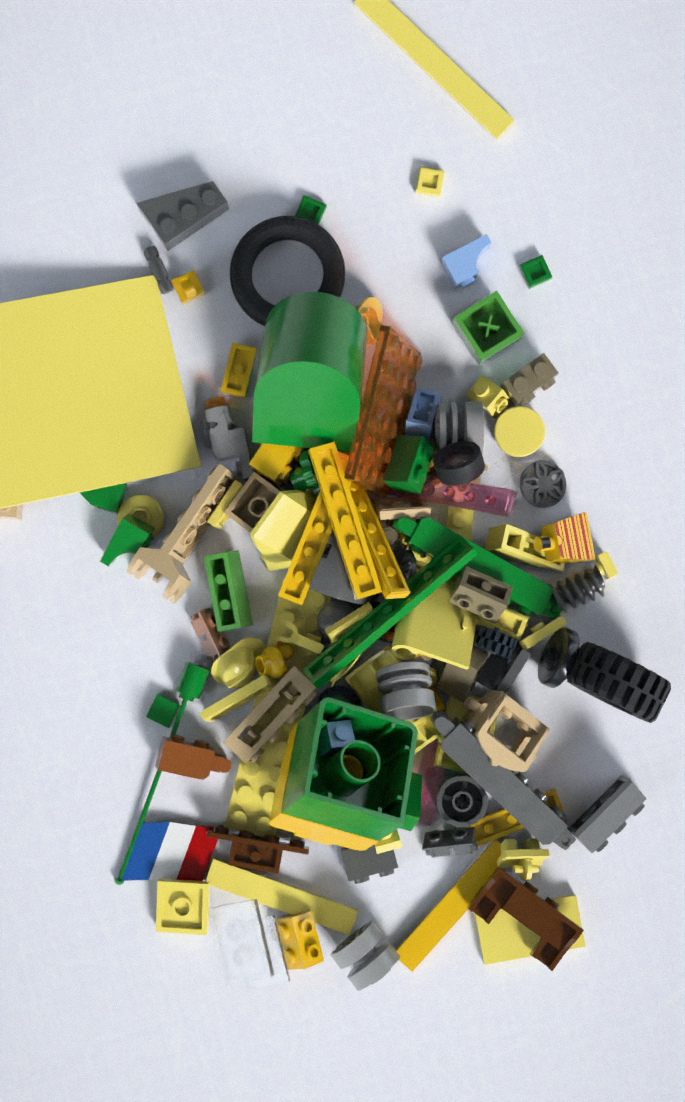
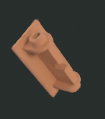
[190,607,230,662]

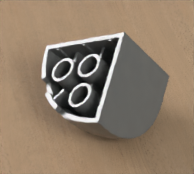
[309,530,377,604]

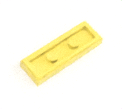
[199,675,276,722]

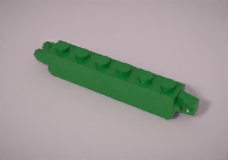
[392,517,562,619]

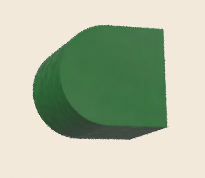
[252,292,367,453]

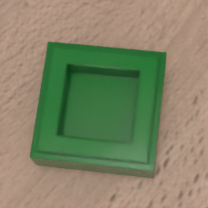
[295,195,327,225]
[519,255,553,289]
[146,694,181,728]

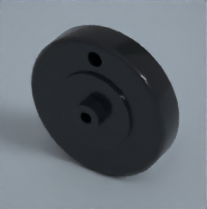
[538,627,580,688]

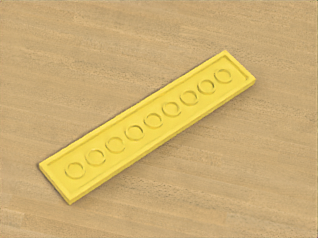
[224,579,331,837]

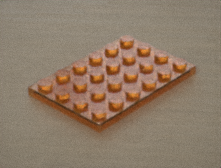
[344,325,422,498]

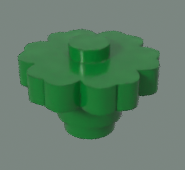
[290,448,320,496]

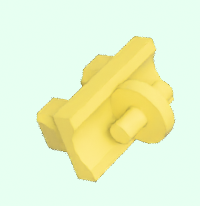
[497,838,550,881]

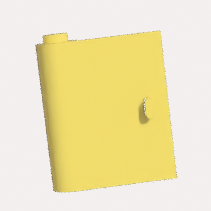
[391,569,478,670]

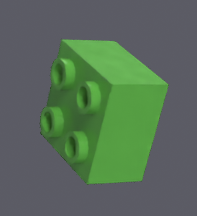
[452,291,524,365]

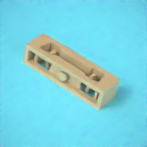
[223,666,317,763]

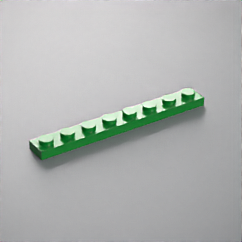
[303,536,478,689]

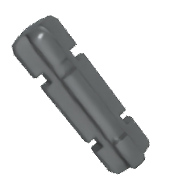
[144,246,174,294]

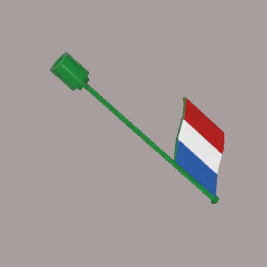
[114,661,224,885]

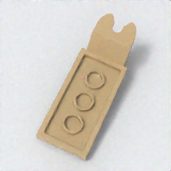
[127,464,240,604]

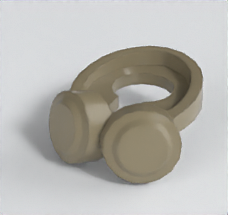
[378,518,402,551]

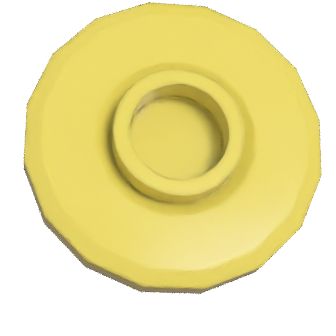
[117,495,164,537]

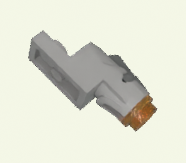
[203,397,254,481]

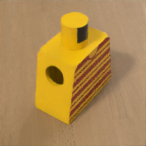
[534,512,595,563]

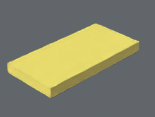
[475,894,586,965]

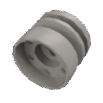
[434,401,484,454]
[376,662,436,720]

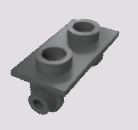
[422,827,478,858]

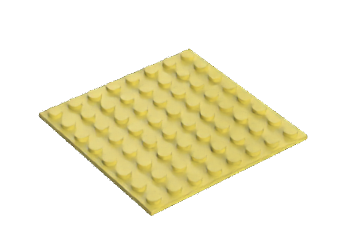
[0,275,201,509]

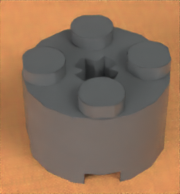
[435,774,488,827]

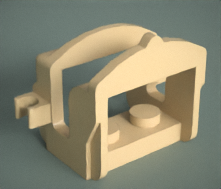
[462,690,550,772]

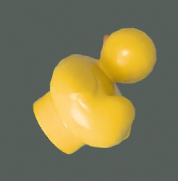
[255,641,294,678]

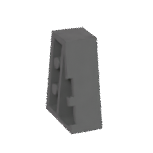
[136,181,229,251]

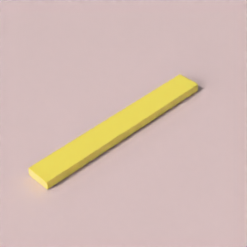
[354,0,514,140]

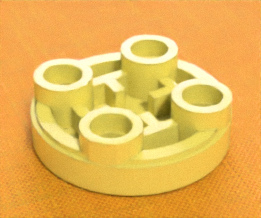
[493,406,545,458]

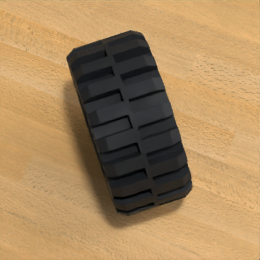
[567,642,671,723]

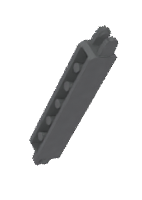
[430,710,576,850]

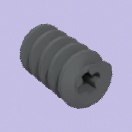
[549,565,605,613]

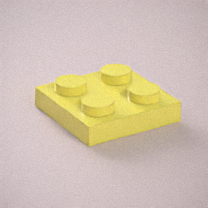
[156,878,210,935]

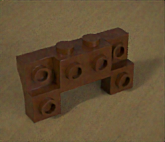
[467,867,584,971]

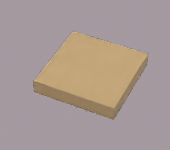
[371,496,431,520]

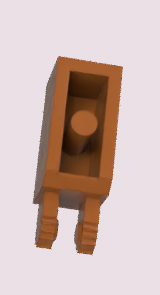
[155,734,232,780]

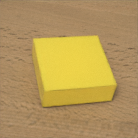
[415,167,444,197]

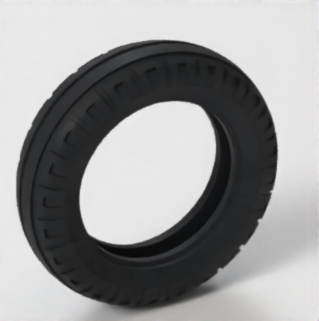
[230,216,345,326]

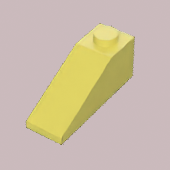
[485,524,565,572]

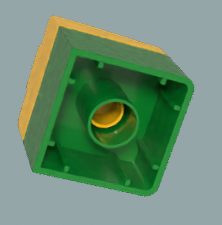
[269,697,418,851]

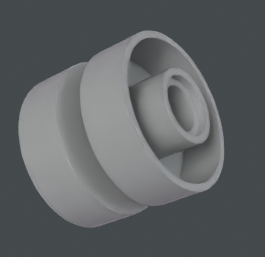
[330,921,400,991]

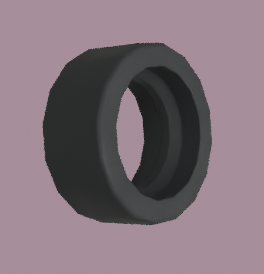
[433,441,485,486]

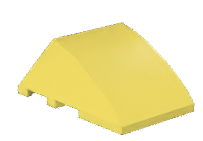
[250,488,318,571]

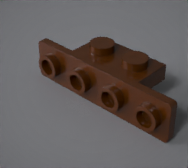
[206,826,309,874]

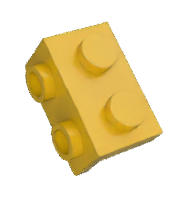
[274,911,324,970]

